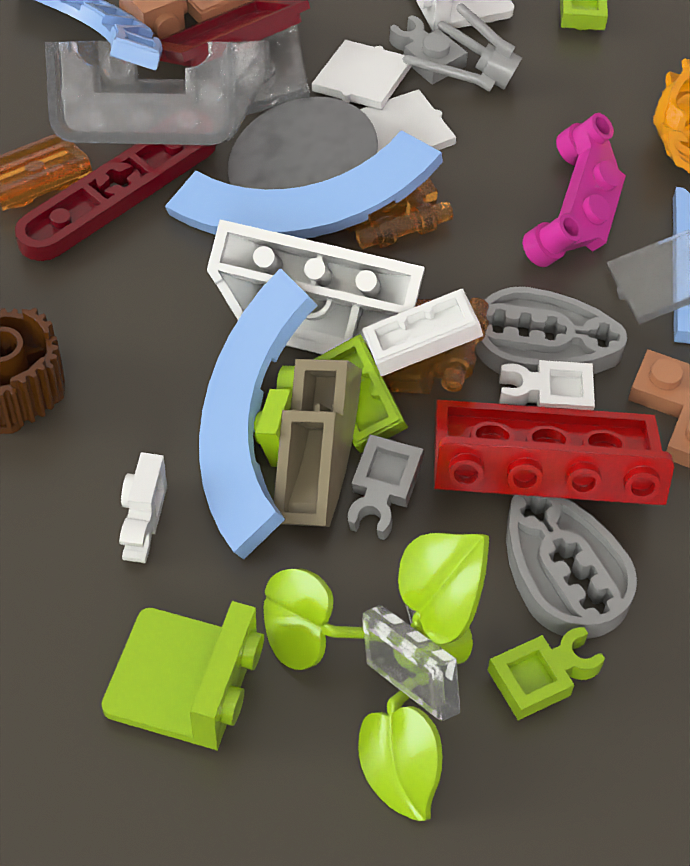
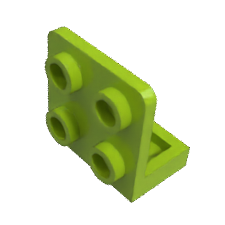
[102,601,264,751]

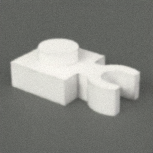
[499,360,595,410]
[119,452,167,563]

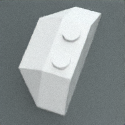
[207,219,425,355]

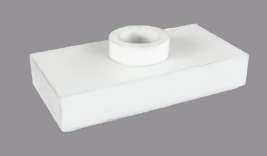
[362,288,483,377]

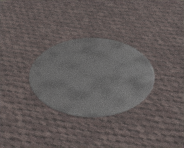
[228,97,378,190]

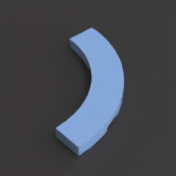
[35,0,163,71]
[165,130,443,239]
[199,268,317,559]

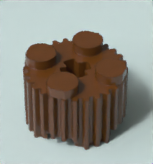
[0,307,65,434]

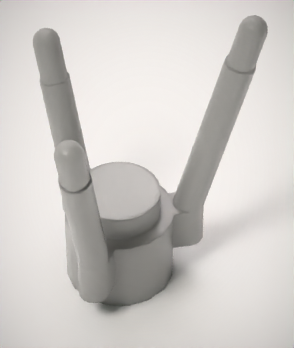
[403,3,523,92]

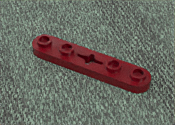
[15,113,217,261]

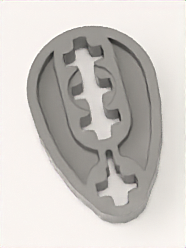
[473,287,627,375]
[506,495,637,639]

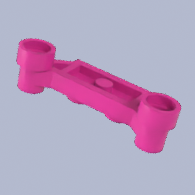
[522,113,626,267]

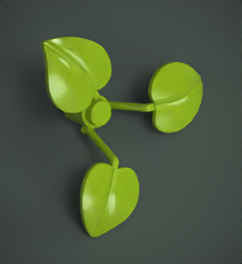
[263,533,489,821]

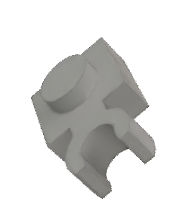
[389,15,468,85]
[348,434,424,540]

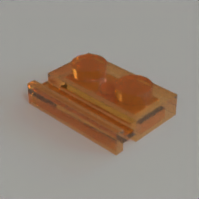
[0,131,92,211]

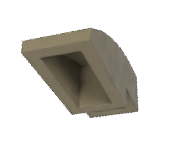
[274,359,362,527]

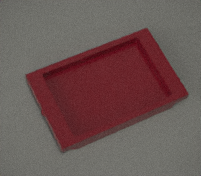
[160,0,310,67]

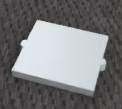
[312,40,412,110]
[360,89,456,153]

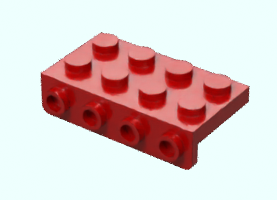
[434,400,674,505]

